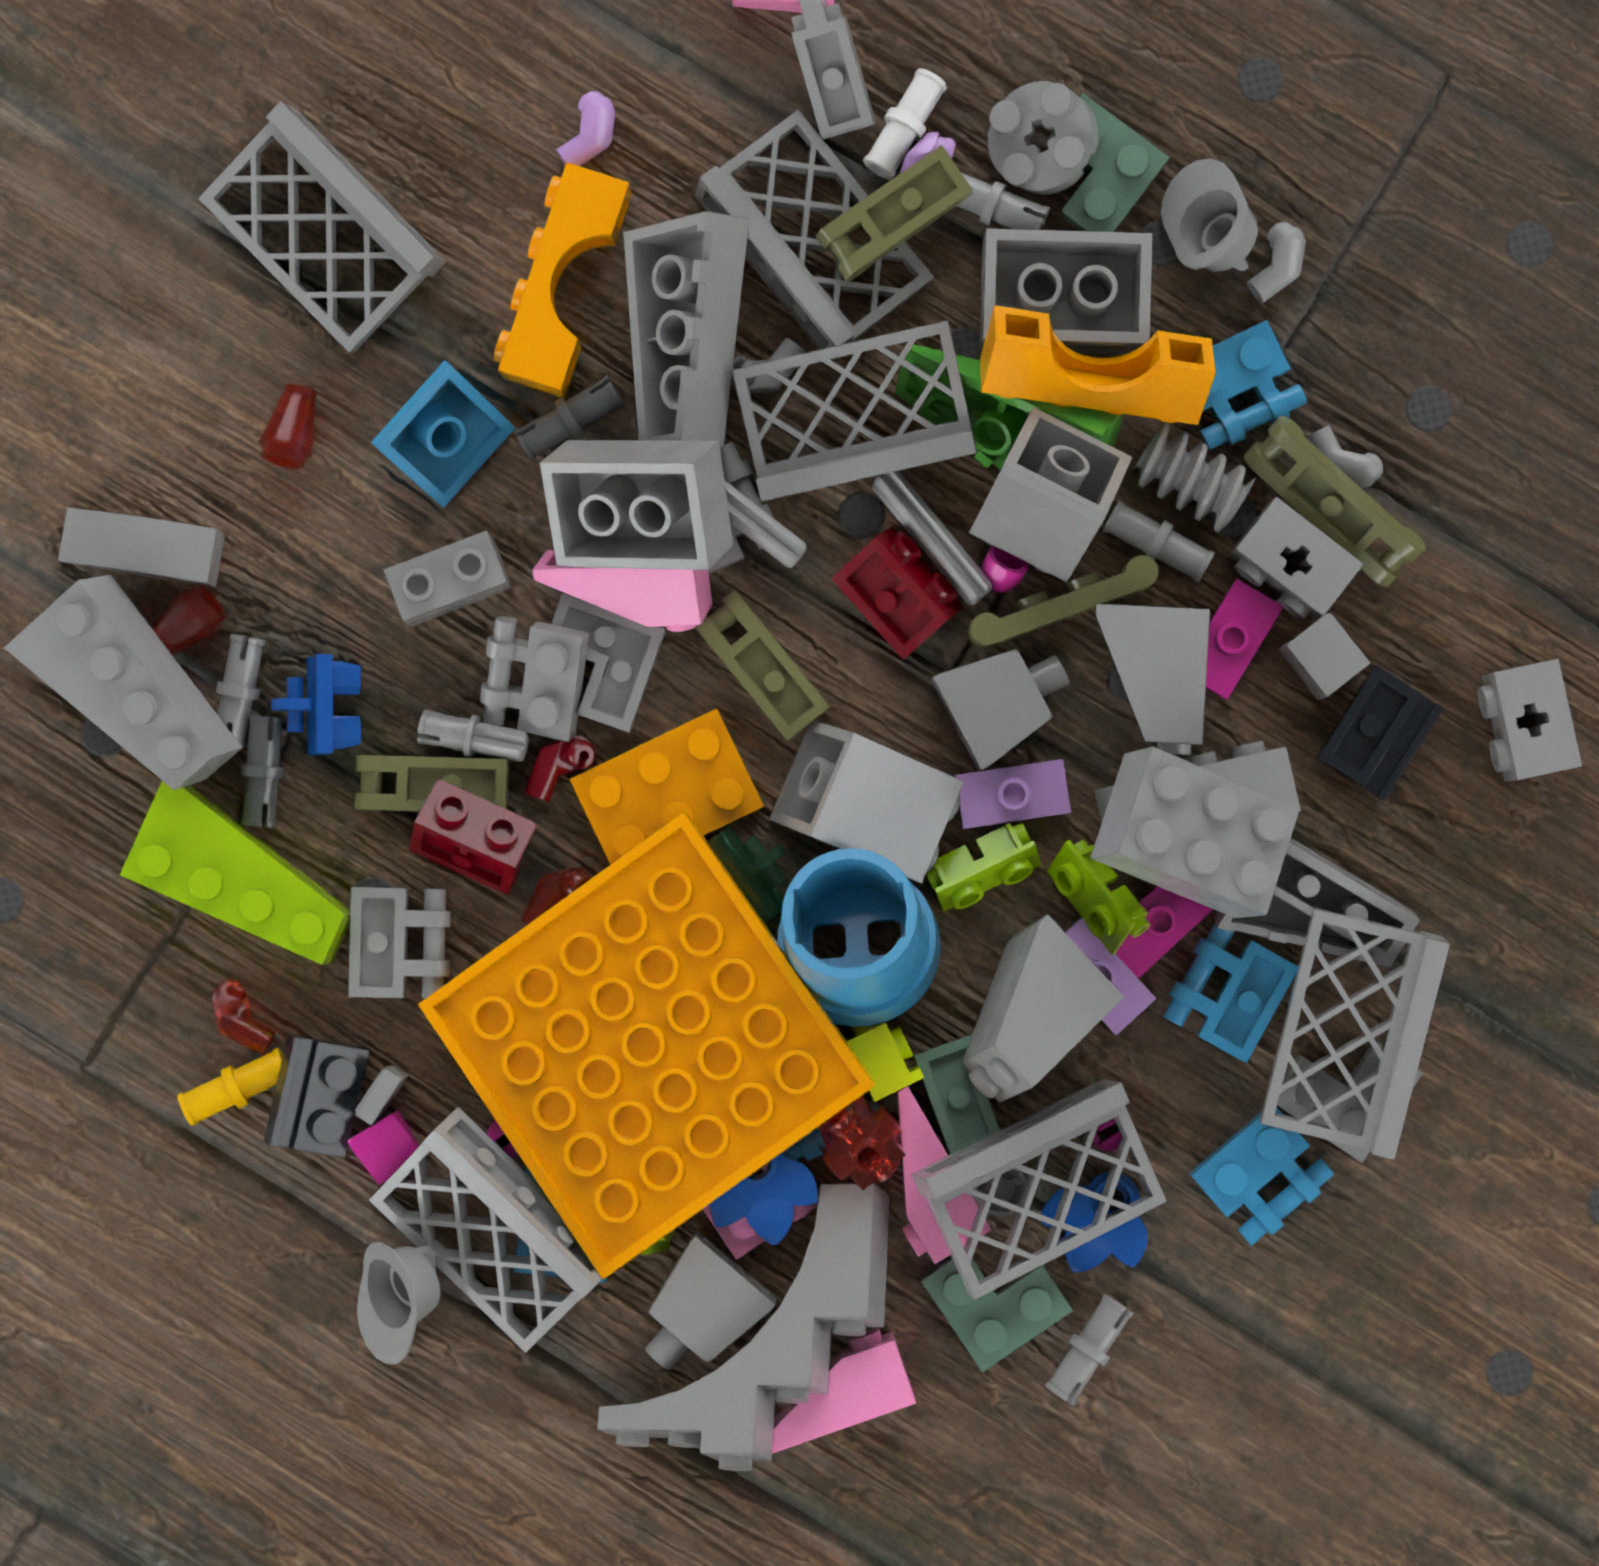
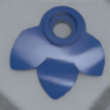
[710,1152,818,1245]
[1040,1171,1148,1273]

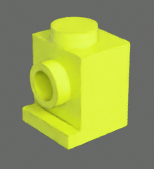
[846,1022,924,1102]

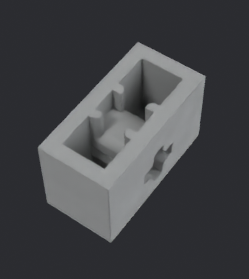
[1228,497,1363,621]
[384,530,513,627]
[1477,659,1582,782]

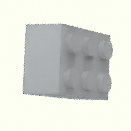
[979,228,1152,355]
[540,440,733,570]
[1090,746,1300,918]

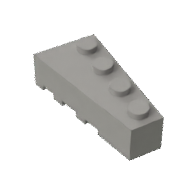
[623,211,749,447]
[4,575,242,790]

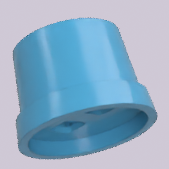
[777,848,941,1026]

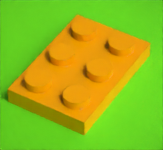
[569,708,764,865]

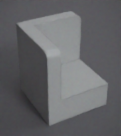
[1278,613,1370,700]

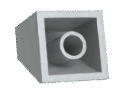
[969,407,1132,582]
[1096,604,1210,755]
[769,721,964,883]
[962,914,1124,1103]

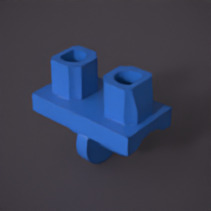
[271,654,361,756]

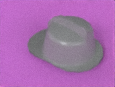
[1161,158,1258,272]
[357,1242,441,1365]

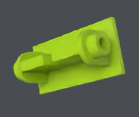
[925,822,1041,912]
[1047,840,1150,955]

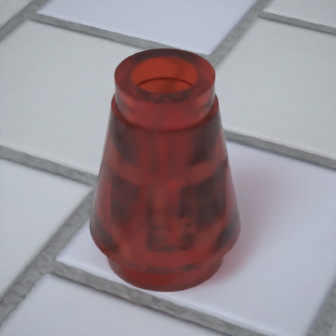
[259,384,317,469]
[151,584,227,656]

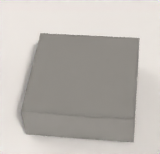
[355,1065,409,1125]

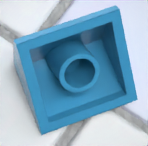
[371,360,515,508]

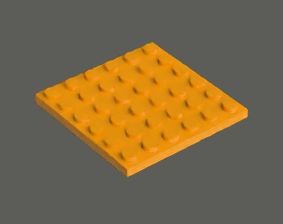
[418,812,877,1279]

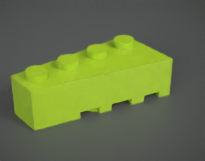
[120,781,350,965]

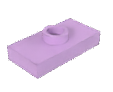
[954,759,1071,829]
[1065,918,1157,1036]

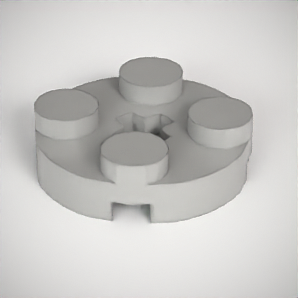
[988,81,1098,195]

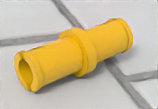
[177,1048,283,1126]

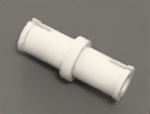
[863,68,947,180]

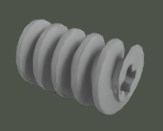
[1133,421,1256,533]

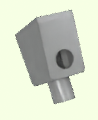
[931,649,1070,772]
[645,1229,776,1370]

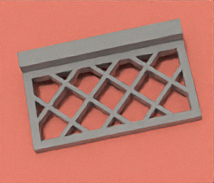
[198,101,447,354]
[694,110,934,360]
[732,320,976,502]
[1260,907,1450,1160]
[911,1079,1167,1300]
[369,1107,602,1353]

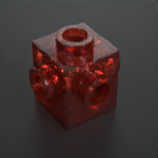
[818,1096,906,1191]

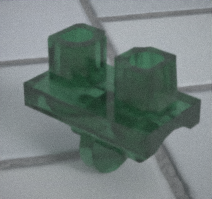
[707,827,787,923]

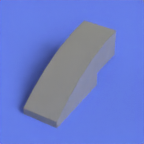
[58,508,225,587]

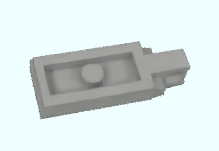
[791,0,876,140]

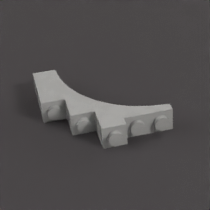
[597,1183,890,1471]

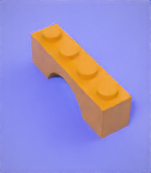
[493,162,632,398]
[980,305,1216,425]

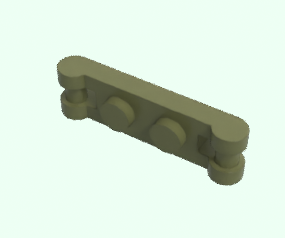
[1244,416,1426,587]
[967,555,1159,649]

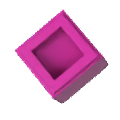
[347,1110,420,1185]

